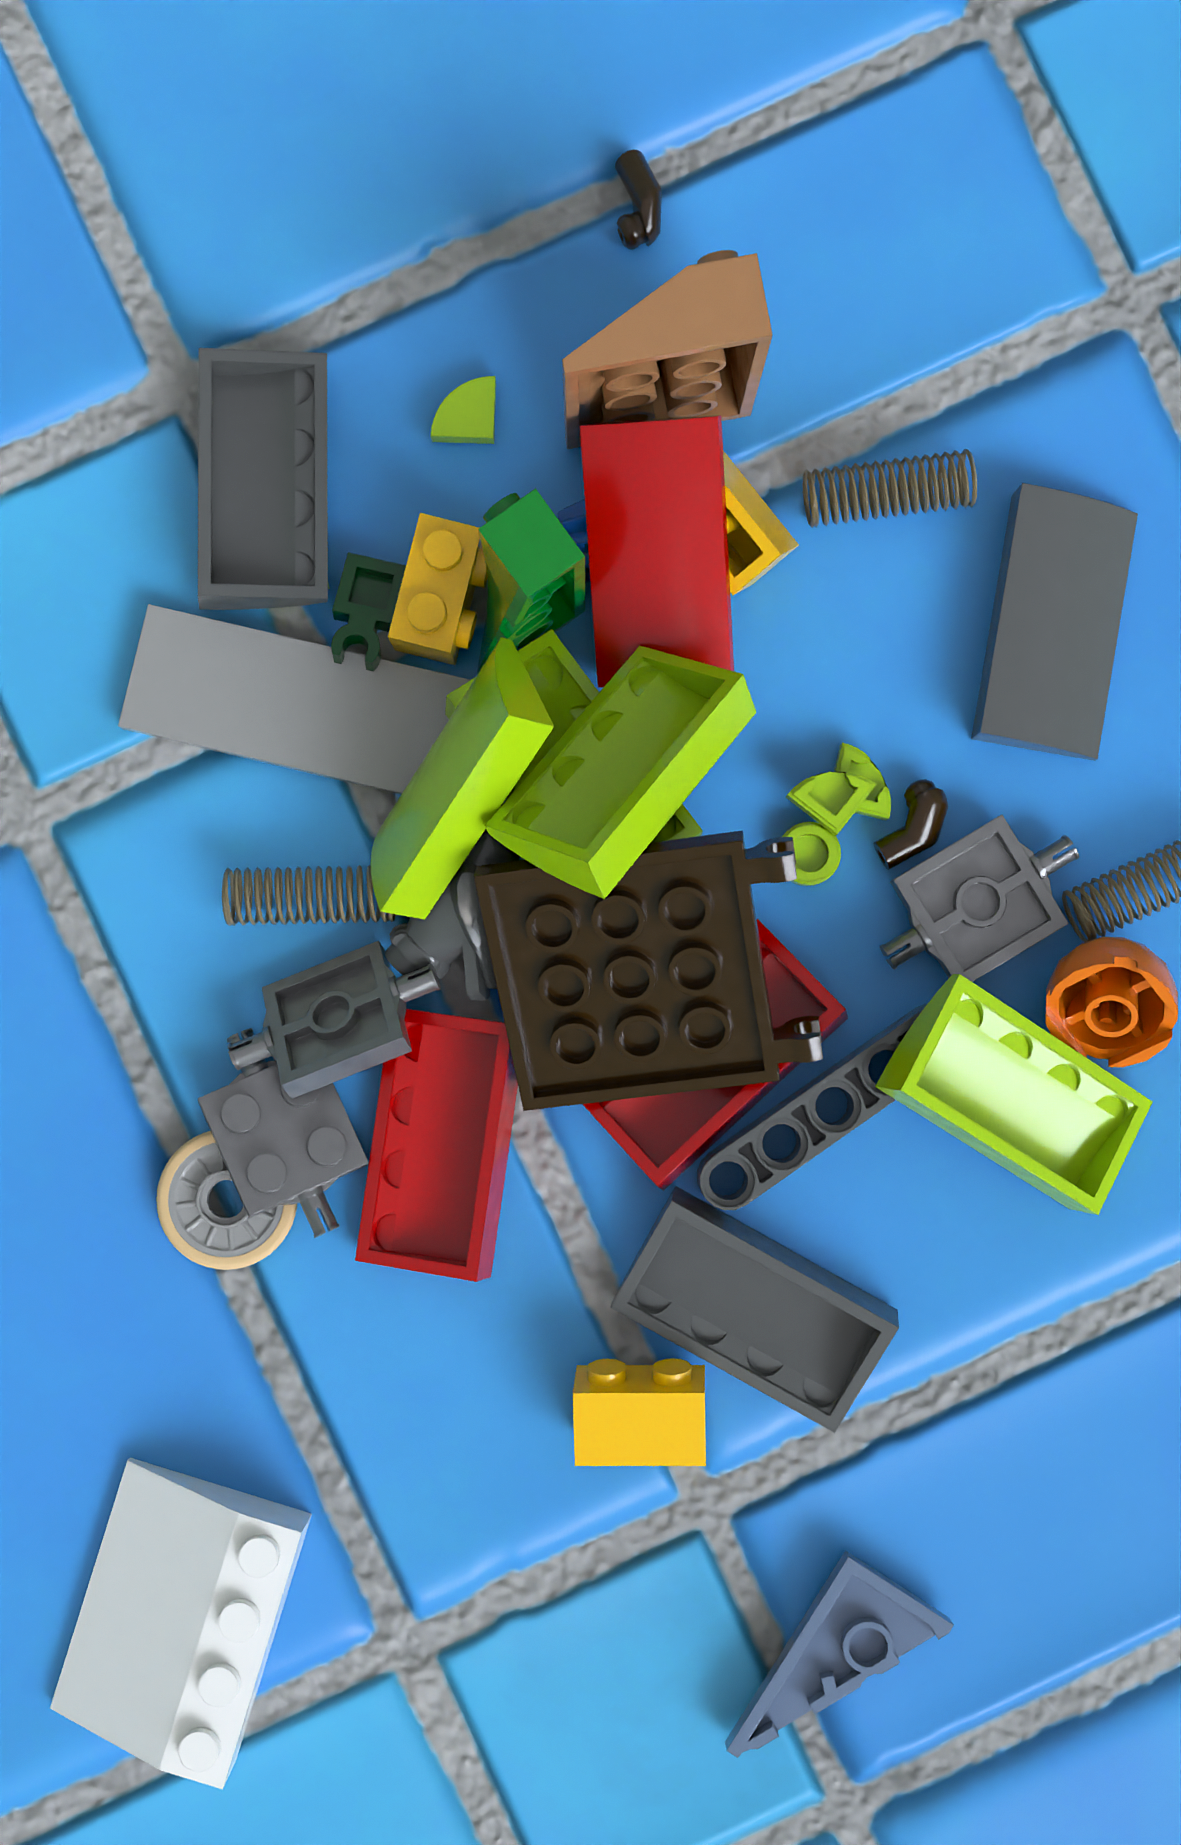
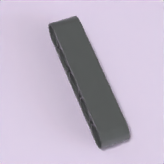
[697,1004,927,1210]

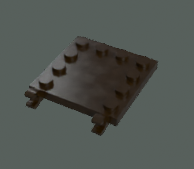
[474,830,823,1111]

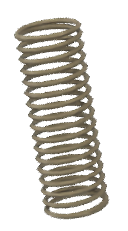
[803,449,977,528]
[1062,840,1181,942]
[222,865,396,926]

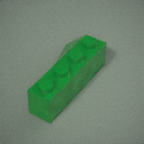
[477,488,585,674]

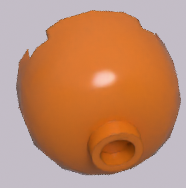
[1045,937,1178,1067]

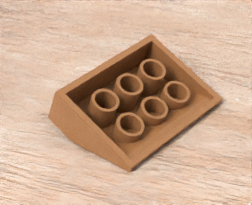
[562,250,773,449]

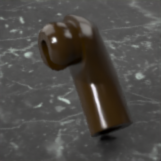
[615,149,662,250]
[873,779,948,870]

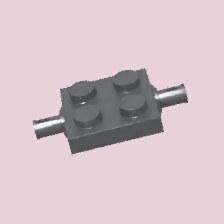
[880,815,1079,982]
[227,941,441,1099]
[197,1028,369,1238]

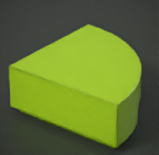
[431,376,496,444]
[834,742,891,821]
[786,771,877,836]

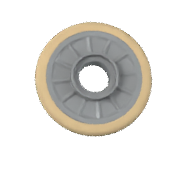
[156,1131,297,1270]

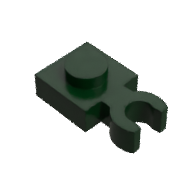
[331,552,406,672]

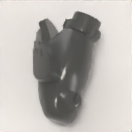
[385,805,520,1000]

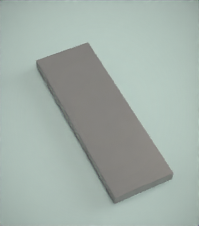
[118,604,470,795]

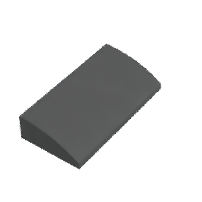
[198,348,328,610]
[971,483,1138,761]
[610,1186,899,1433]

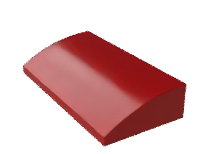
[580,415,734,687]
[582,919,848,1191]
[355,1009,518,1282]

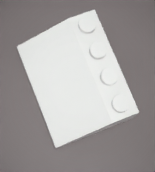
[50,1458,312,1790]

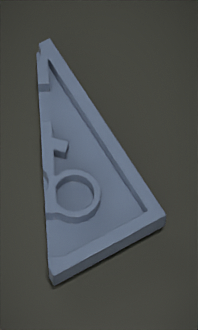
[725,1550,954,1758]

